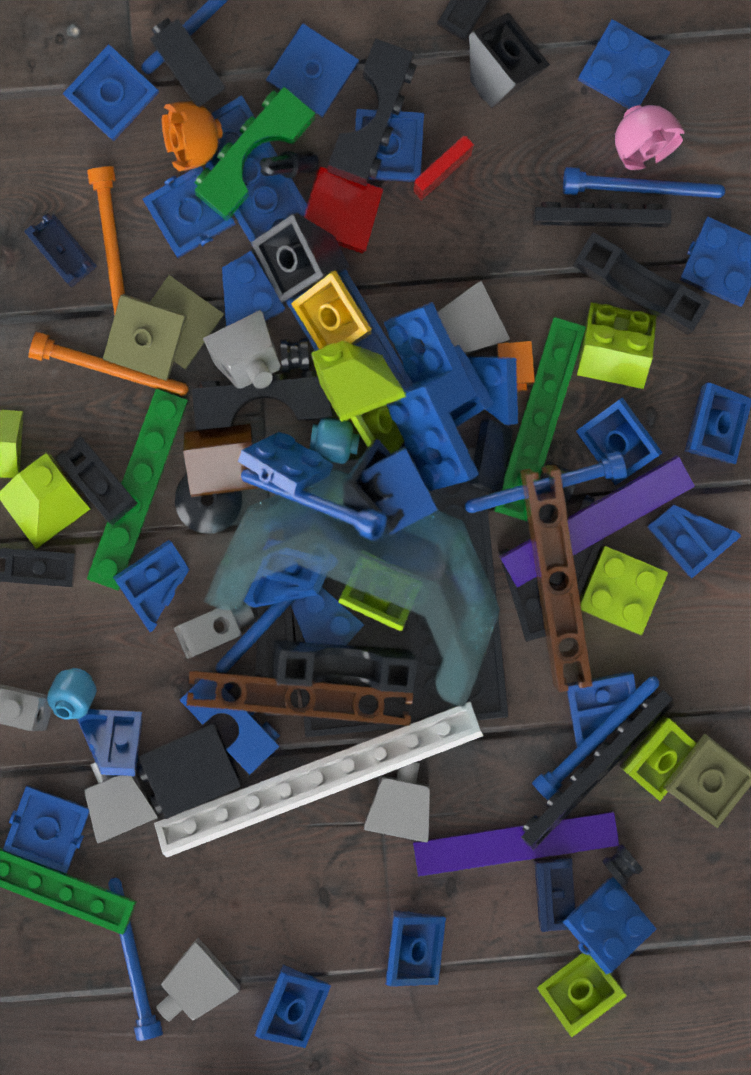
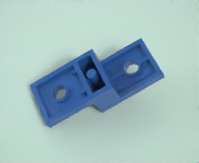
[383,302,479,491]

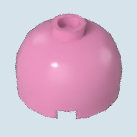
[615,105,685,170]

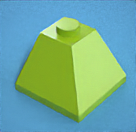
[311,341,406,422]
[0,453,91,549]

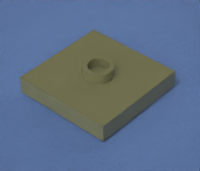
[149,275,225,370]
[103,294,187,380]
[663,734,751,828]

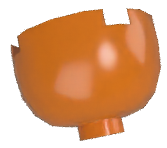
[162,101,222,171]

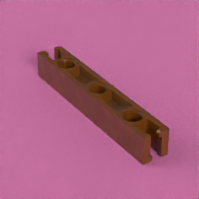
[520,464,593,692]
[186,670,413,726]

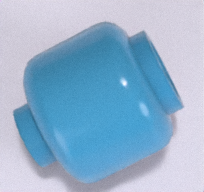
[309,417,360,464]
[47,668,97,720]

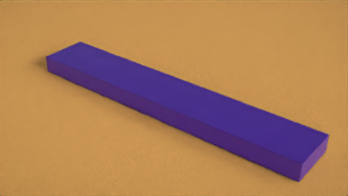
[499,455,695,587]
[413,811,619,877]

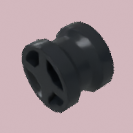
[280,338,310,373]
[602,844,644,887]

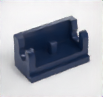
[24,213,97,288]
[534,857,575,932]

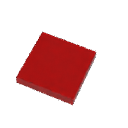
[414,136,474,201]
[304,167,383,254]

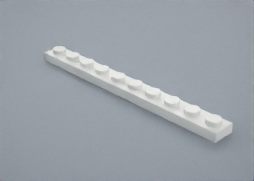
[154,702,483,857]

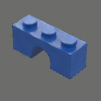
[180,671,281,775]

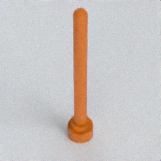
[87,166,125,316]
[28,332,189,396]

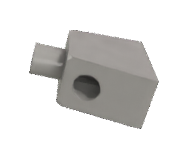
[437,281,510,355]
[203,310,281,388]
[174,604,255,659]
[0,684,52,731]
[84,762,160,844]
[364,762,430,843]
[156,938,241,1022]

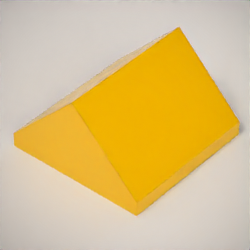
[291,271,372,349]

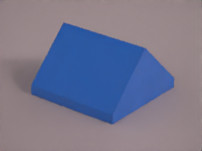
[685,383,751,464]
[576,398,662,486]
[362,446,438,534]
[386,910,446,986]
[255,965,331,1048]

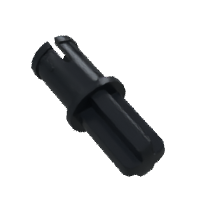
[260,151,319,178]

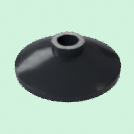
[175,474,242,534]

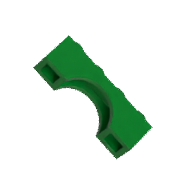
[195,87,315,221]

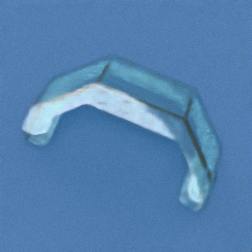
[204,469,500,708]

